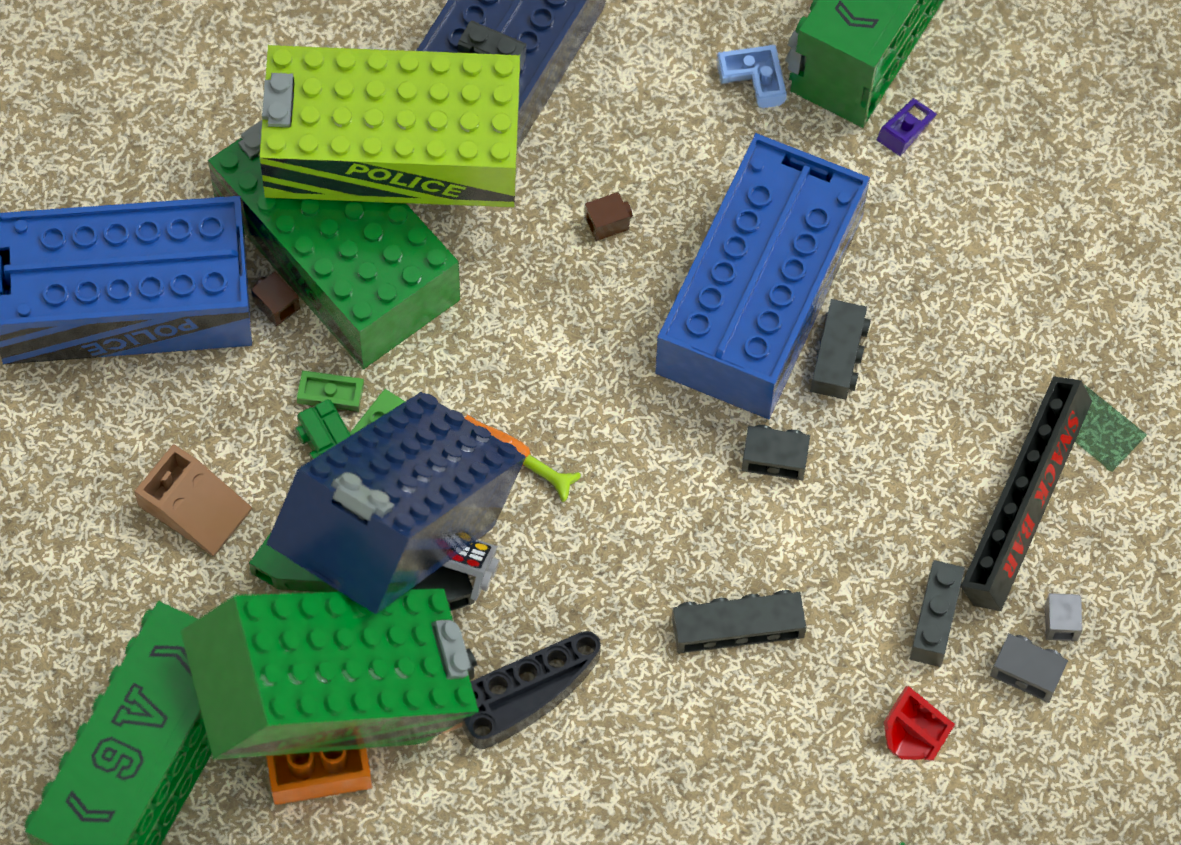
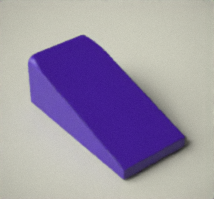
[877,98,937,156]

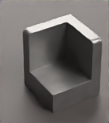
[1045,593,1082,641]

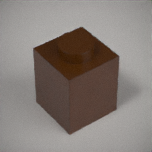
[584,192,633,241]
[251,272,300,327]

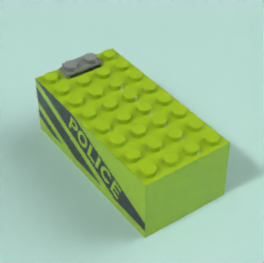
[260,45,520,207]

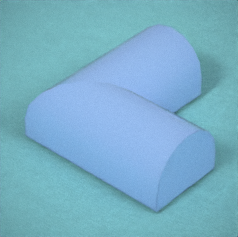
[717,45,787,108]

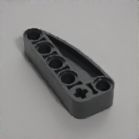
[462,631,601,749]

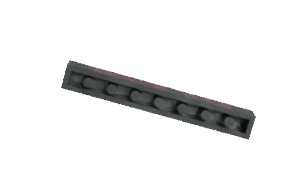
[961,376,1092,611]

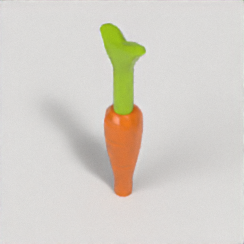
[465,415,581,502]

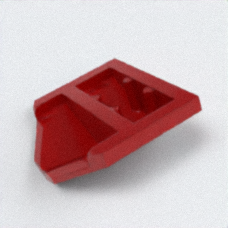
[884,686,955,760]

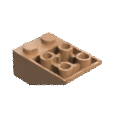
[134,444,252,557]

